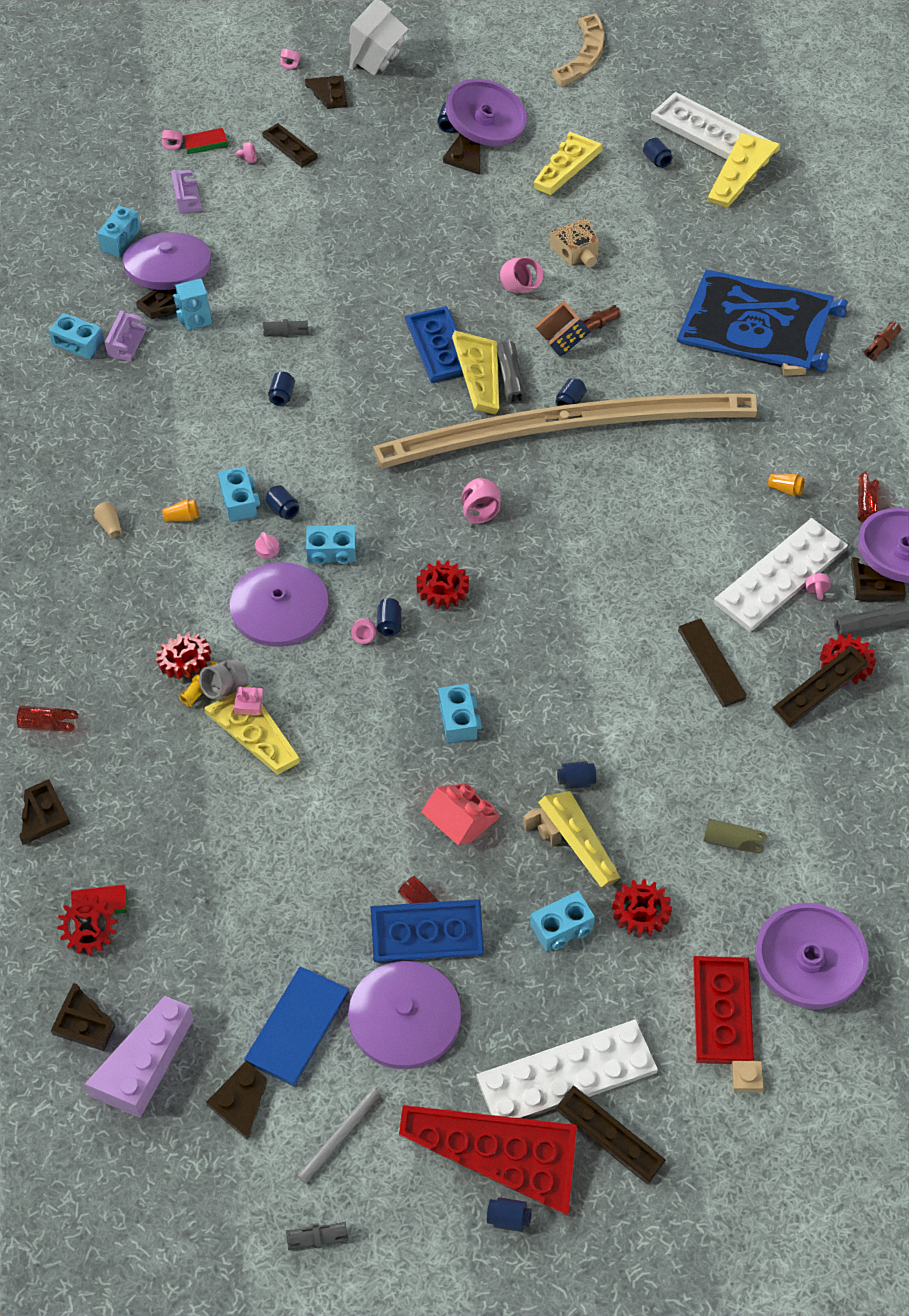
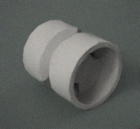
[199,659,248,699]

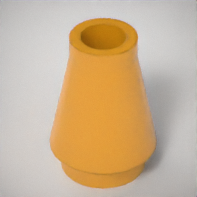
[768,474,805,497]
[162,498,199,522]

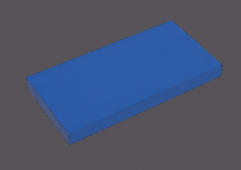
[405,306,464,383]
[370,899,484,962]
[244,966,349,1087]

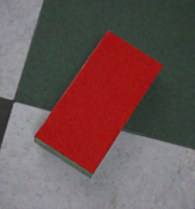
[183,128,228,154]
[71,884,127,918]

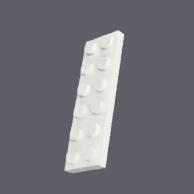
[651,92,770,159]
[713,518,848,632]
[476,1019,658,1119]

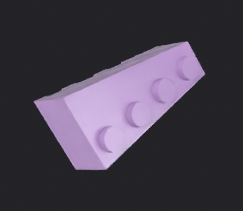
[85,996,194,1118]

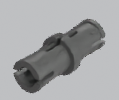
[263,319,308,337]
[286,1221,348,1250]

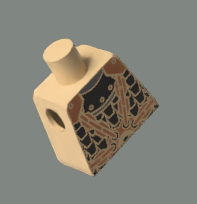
[550,218,599,267]

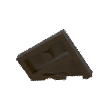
[305,75,348,109]
[443,133,480,175]
[136,289,180,319]
[851,557,906,601]
[20,779,70,845]
[51,983,116,1051]
[206,1061,267,1140]

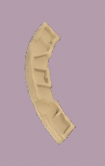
[552,13,604,87]

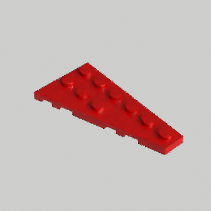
[399,1105,577,1216]

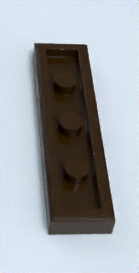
[678,618,746,707]
[772,645,869,728]
[555,1085,666,1184]

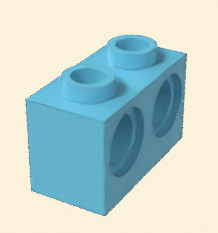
[97,205,141,257]
[173,278,212,331]
[49,313,104,360]
[217,466,260,522]
[306,525,356,565]
[438,684,482,744]
[530,891,595,951]

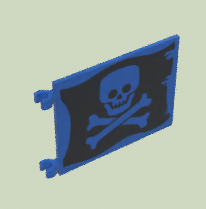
[677,269,848,372]

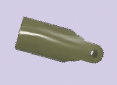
[704,819,767,853]

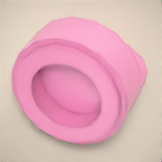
[280,49,301,69]
[162,130,183,150]
[236,142,257,164]
[255,532,280,559]
[805,573,831,600]
[351,618,377,644]

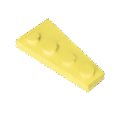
[534,132,603,195]
[708,133,780,208]
[452,331,499,415]
[204,685,300,775]
[538,791,621,888]

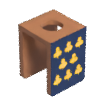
[535,300,590,356]

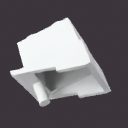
[349,0,408,75]

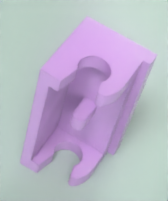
[171,170,202,214]
[105,310,146,361]

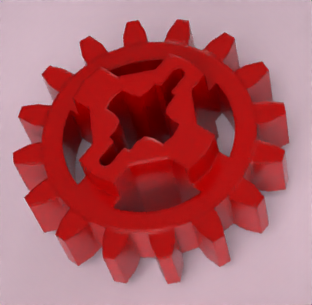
[416,560,469,609]
[156,633,212,680]
[819,634,876,685]
[612,879,672,938]
[57,895,118,955]

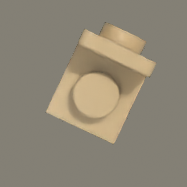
[523,808,562,847]

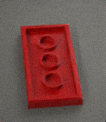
[693,956,754,1064]

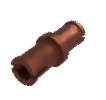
[581,305,621,331]
[864,321,902,361]

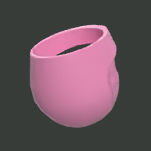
[500,257,543,293]
[462,478,501,524]

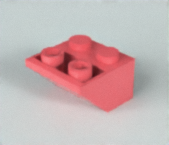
[421,783,501,845]

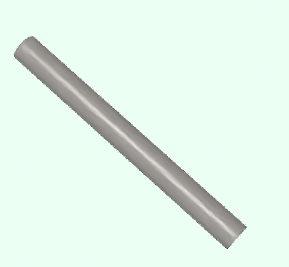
[297,1088,381,1184]

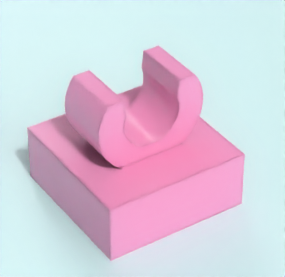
[234,687,264,715]

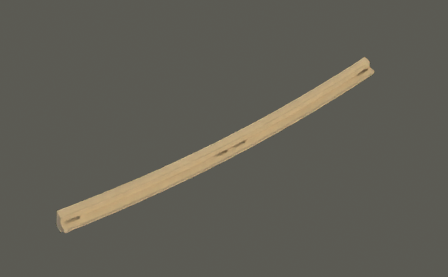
[373,394,757,469]

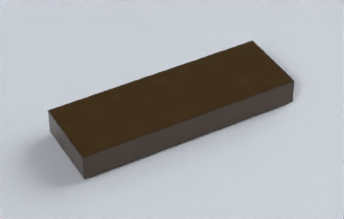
[262,123,318,168]

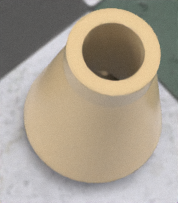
[94,502,122,538]

